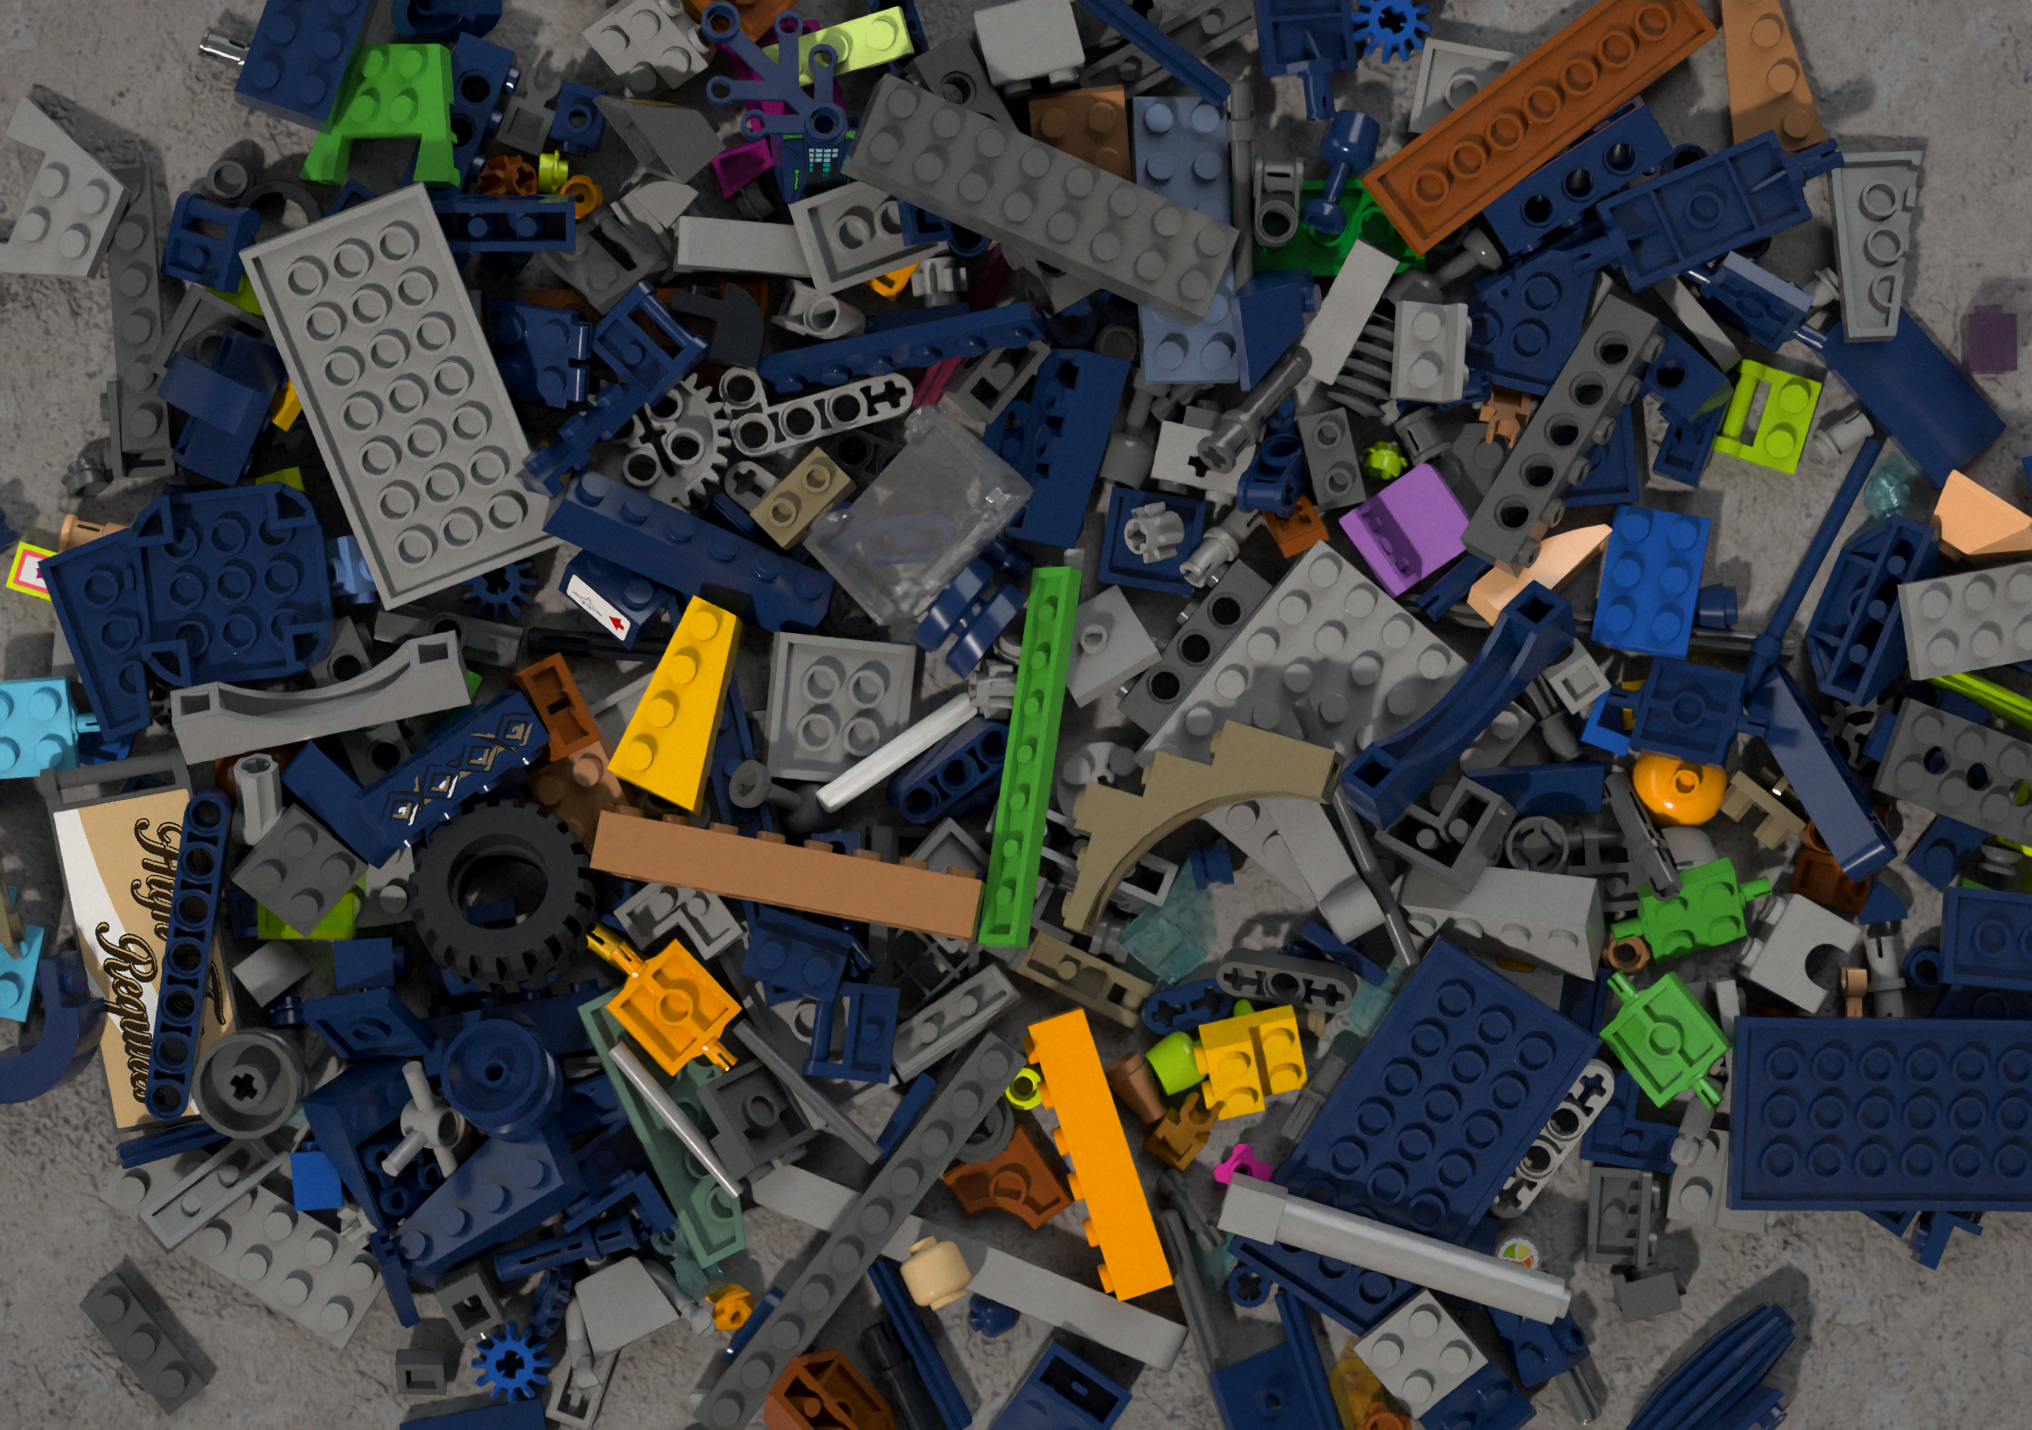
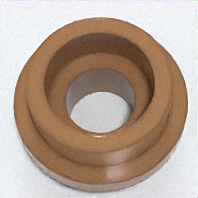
[1601,933,1650,977]

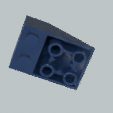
[301,1058,446,1231]
[988,1336,1133,1430]

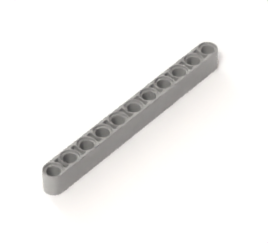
[739,1159,1189,1371]

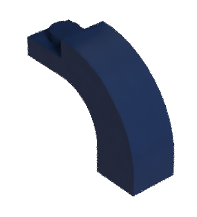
[0,950,105,1104]

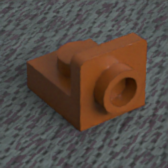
[1789,848,1873,914]

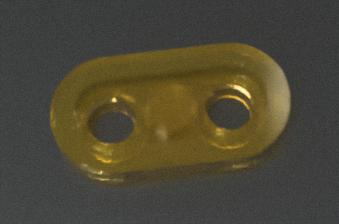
[1329,1356,1389,1430]

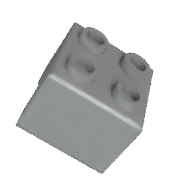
[974,0,1085,103]
[1734,892,1861,1013]

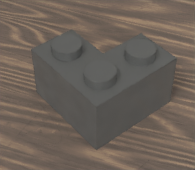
[1374,776,1518,895]

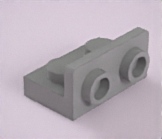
[1390,301,1472,404]

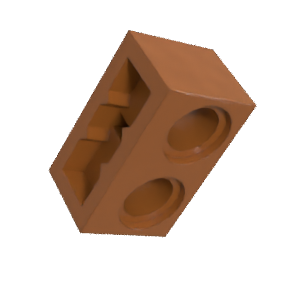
[501,652,602,766]

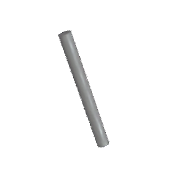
[607,1040,747,1199]

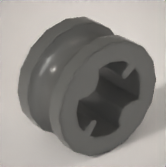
[1976,845,2024,878]

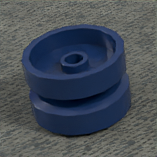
[911,556,1029,680]
[440,1018,564,1140]

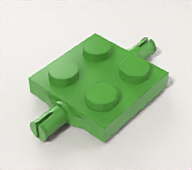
[1610,857,1773,965]
[1599,970,1733,1111]

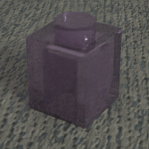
[1960,305,2017,375]

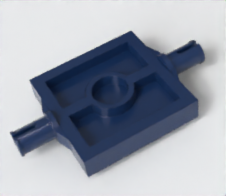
[1682,250,1829,353]
[1607,656,1770,771]

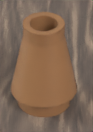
[1105,1050,1167,1125]

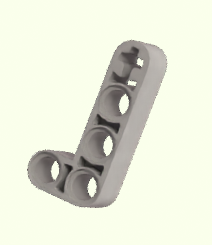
[719,368,915,458]
[1260,798,1386,945]

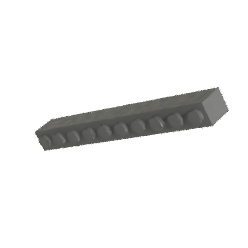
[692,1029,1028,1430]

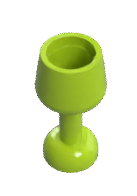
[1145,998,1255,1096]

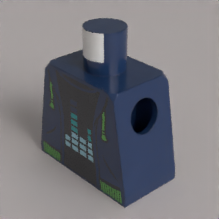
[770,117,861,203]

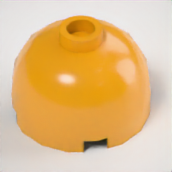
[1631,753,1727,829]

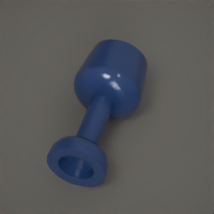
[1299,110,1381,234]

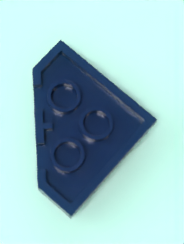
[1461,248,1596,396]

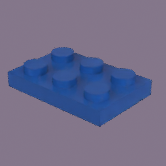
[1591,504,1711,660]

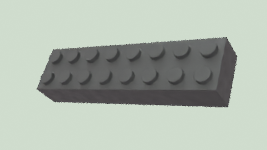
[840,73,1240,327]

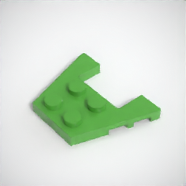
[298,44,460,188]

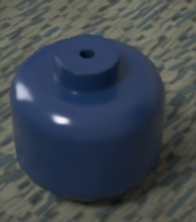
[967,1294,1019,1338]

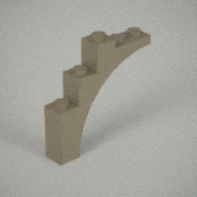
[1062,720,1346,937]

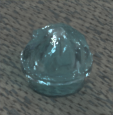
[1863,472,1911,520]

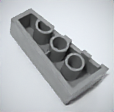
[1396,861,1606,981]

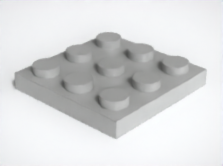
[761,632,916,788]

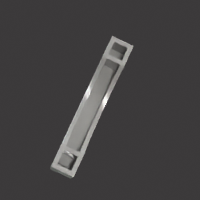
[170,630,471,765]

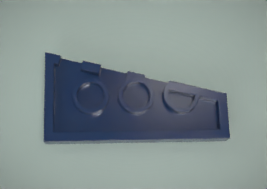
[37,527,153,743]

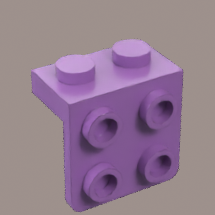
[1338,462,1471,599]

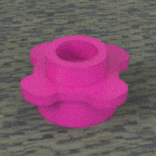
[1214,1144,1272,1185]

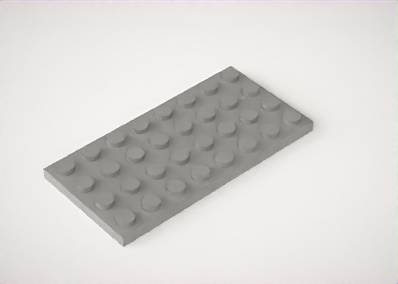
[239,180,567,611]

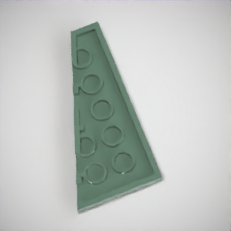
[575,949,746,1269]

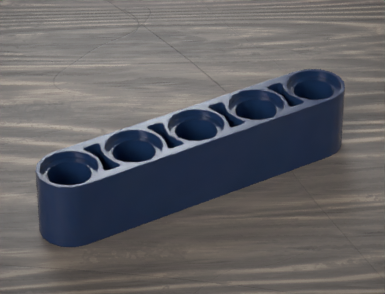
[1743,663,1898,884]

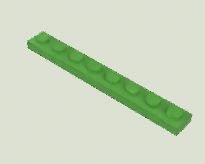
[978,566,1082,948]

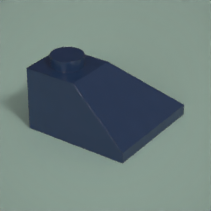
[1230,269,1322,391]

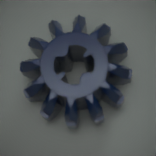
[458,558,540,622]

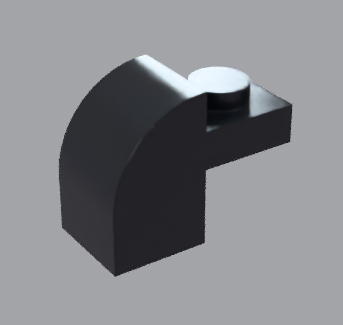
[671,282,766,373]

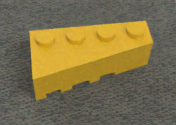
[607,595,743,817]

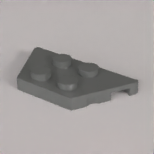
[1393,423,1513,562]

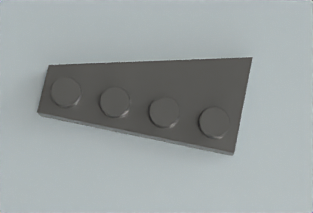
[1826,150,1923,343]

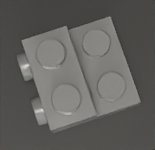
[581,0,717,99]
[1664,1123,1777,1235]

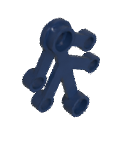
[701,1,848,150]

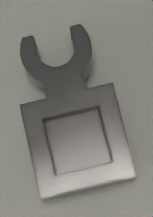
[495,67,562,159]
[1182,400,1266,444]

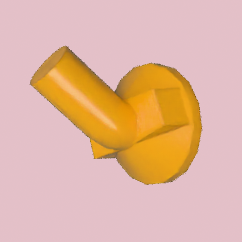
[688,1274,754,1331]

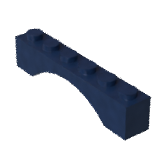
[1339,580,1578,831]

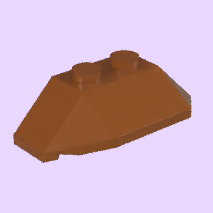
[763,1348,897,1430]

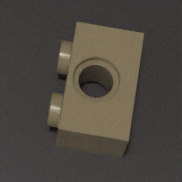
[749,446,857,555]

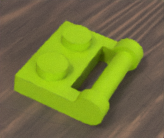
[1713,358,1822,476]

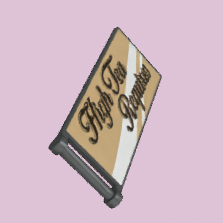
[40,744,254,1134]

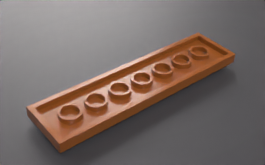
[1360,0,1719,258]

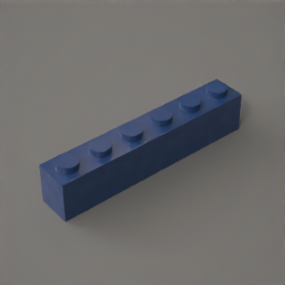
[542,467,834,635]

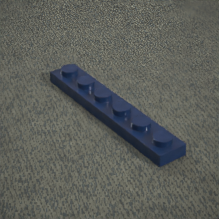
[758,301,1046,395]

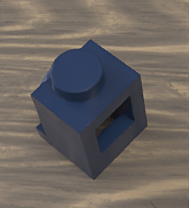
[550,80,611,158]

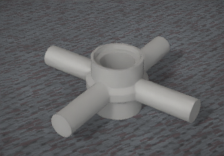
[382,1061,466,1181]

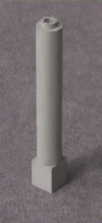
[1217,1171,1572,1325]

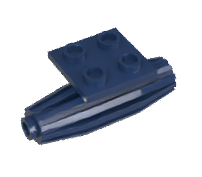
[1625,1303,1796,1430]

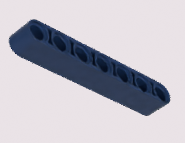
[145,787,233,1121]

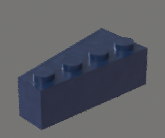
[1003,349,1131,549]
[389,1112,590,1288]

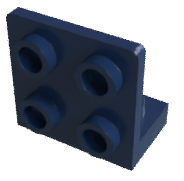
[563,1167,677,1233]

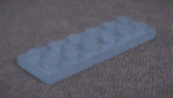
[1129,97,1239,384]

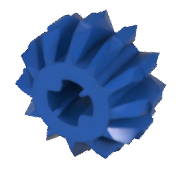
[1351,0,1432,65]
[471,1320,554,1404]

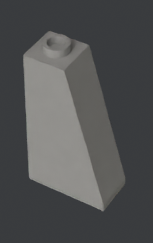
[672,216,813,281]

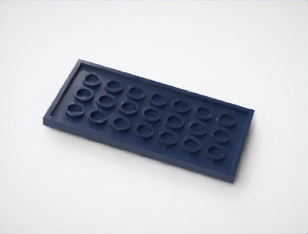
[1227,935,1602,1337]
[1726,1015,2032,1212]

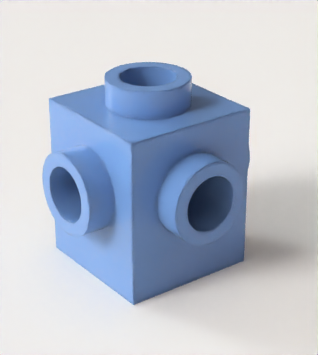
[326,535,378,606]

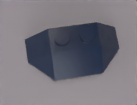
[1804,513,1939,708]

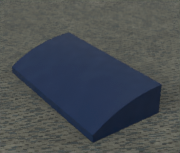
[1809,305,2007,490]

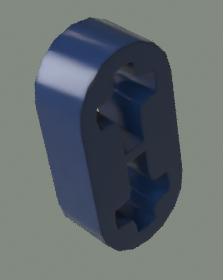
[1144,978,1233,1035]
[720,1285,785,1365]

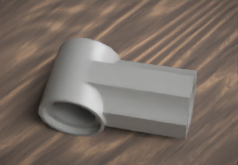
[232,753,289,846]

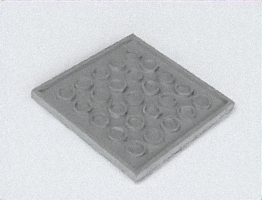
[1132,539,1536,918]

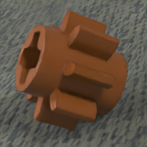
[479,155,538,195]

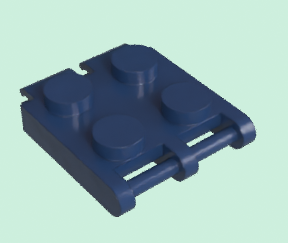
[487,297,593,409]

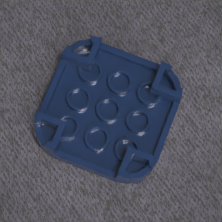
[127,482,336,687]

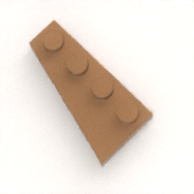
[1719,0,1827,153]

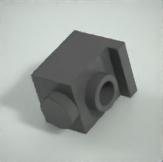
[434,1258,505,1343]
[1609,1262,1687,1323]

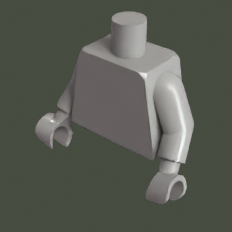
[565,1253,716,1395]

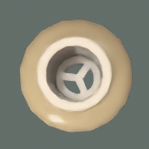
[900,1235,972,1311]

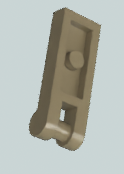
[1015,928,1155,1029]

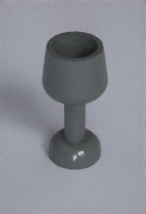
[1382,226,1502,317]
[1096,367,1173,490]
[729,760,845,838]

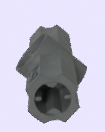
[374,602,524,669]

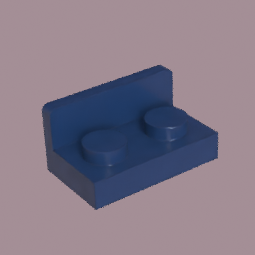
[1418,1357,1537,1430]

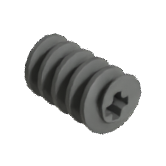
[1326,312,1395,419]

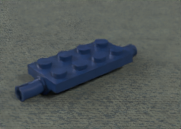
[1253,0,1358,121]
[1565,129,1845,295]

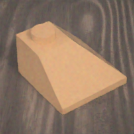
[1929,469,2032,566]

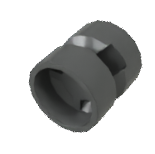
[1502,816,1569,874]

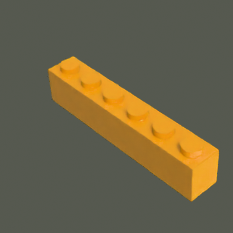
[1021,1006,1174,1302]

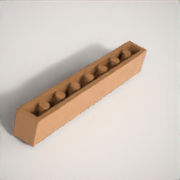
[590,805,986,943]

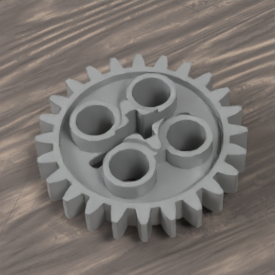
[579,373,731,511]

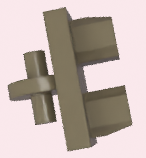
[1719,765,1806,850]

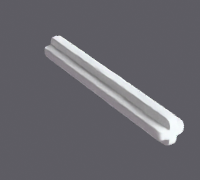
[816,693,978,813]

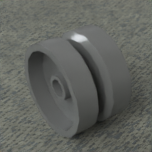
[192,1027,309,1139]

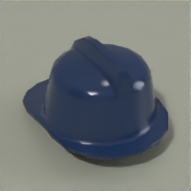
[391,0,502,42]

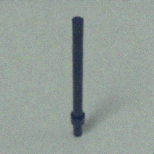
[1742,438,1883,696]

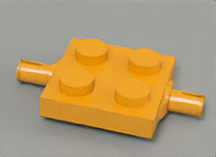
[604,939,742,1076]

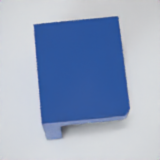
[1576,689,1634,757]

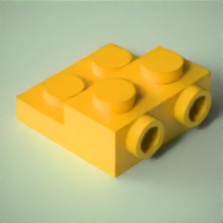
[1193,1004,1308,1121]

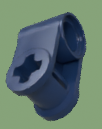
[1236,433,1310,518]

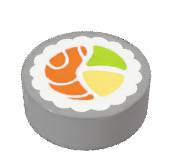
[1493,1233,1542,1270]

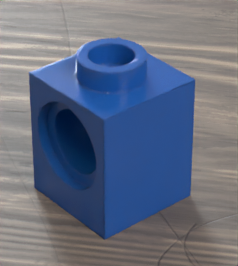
[290,1140,348,1211]

